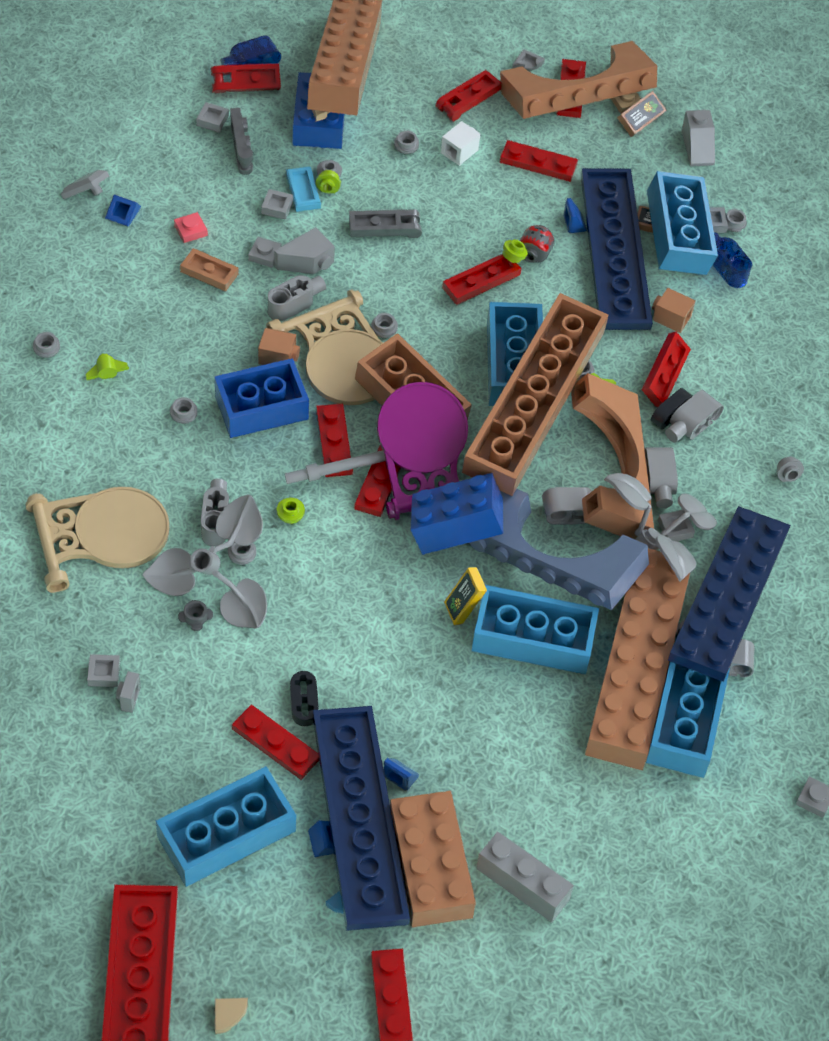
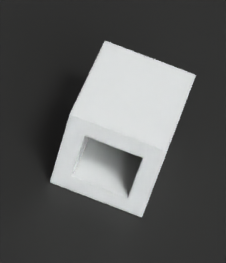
[441,121,480,166]

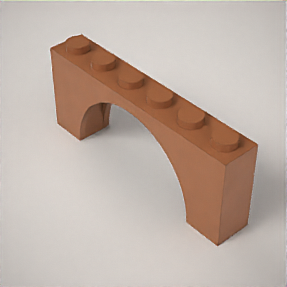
[500,41,657,119]
[571,373,654,539]

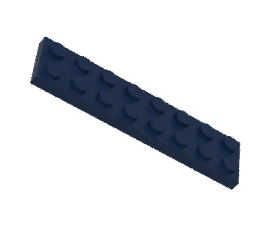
[581,168,653,330]
[668,506,791,682]
[313,706,410,931]

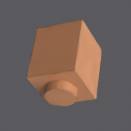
[652,288,696,333]
[258,328,300,365]

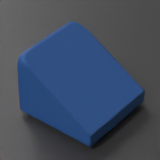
[105,195,141,227]
[563,198,587,233]
[384,758,419,791]
[308,820,334,857]

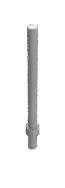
[284,450,386,484]

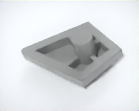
[61,170,109,199]

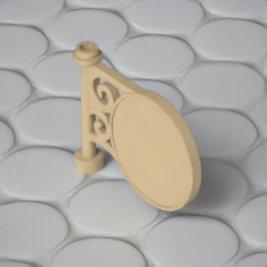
[266,289,383,405]
[25,487,169,593]

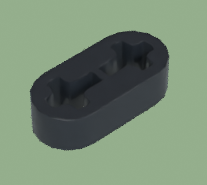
[651,388,693,430]
[290,671,319,727]

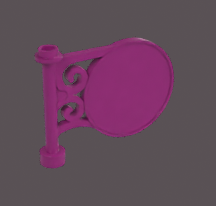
[377,382,468,521]

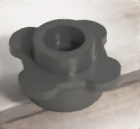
[178,600,213,631]

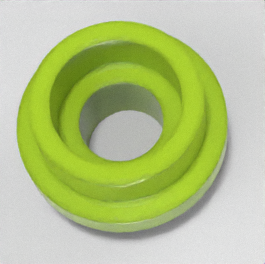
[316,170,341,194]
[502,239,528,263]
[277,497,305,524]

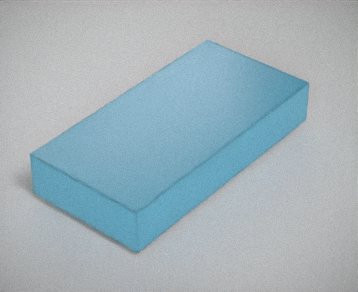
[286,166,321,212]

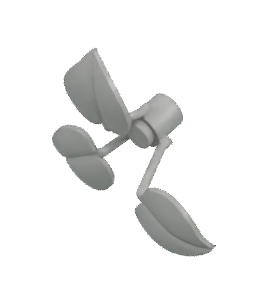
[604,473,717,582]
[143,494,267,629]

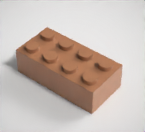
[355,333,472,421]
[390,790,476,928]

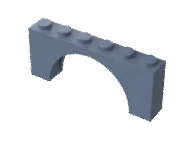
[470,489,649,610]

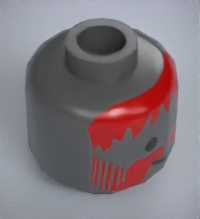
[519,225,555,263]

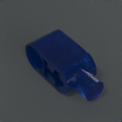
[221,35,282,65]
[713,232,752,288]

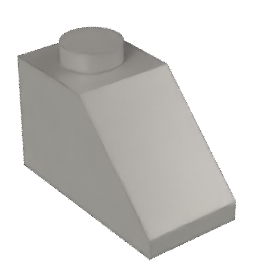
[681,110,715,166]
[274,227,335,274]

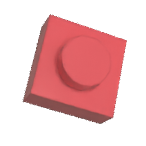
[174,212,208,243]

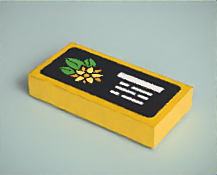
[444,567,487,625]

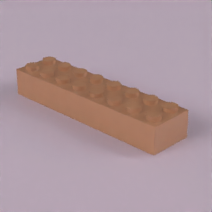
[307,0,382,116]
[462,293,609,496]
[585,549,690,771]

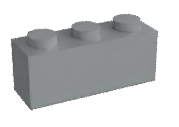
[476,831,574,923]

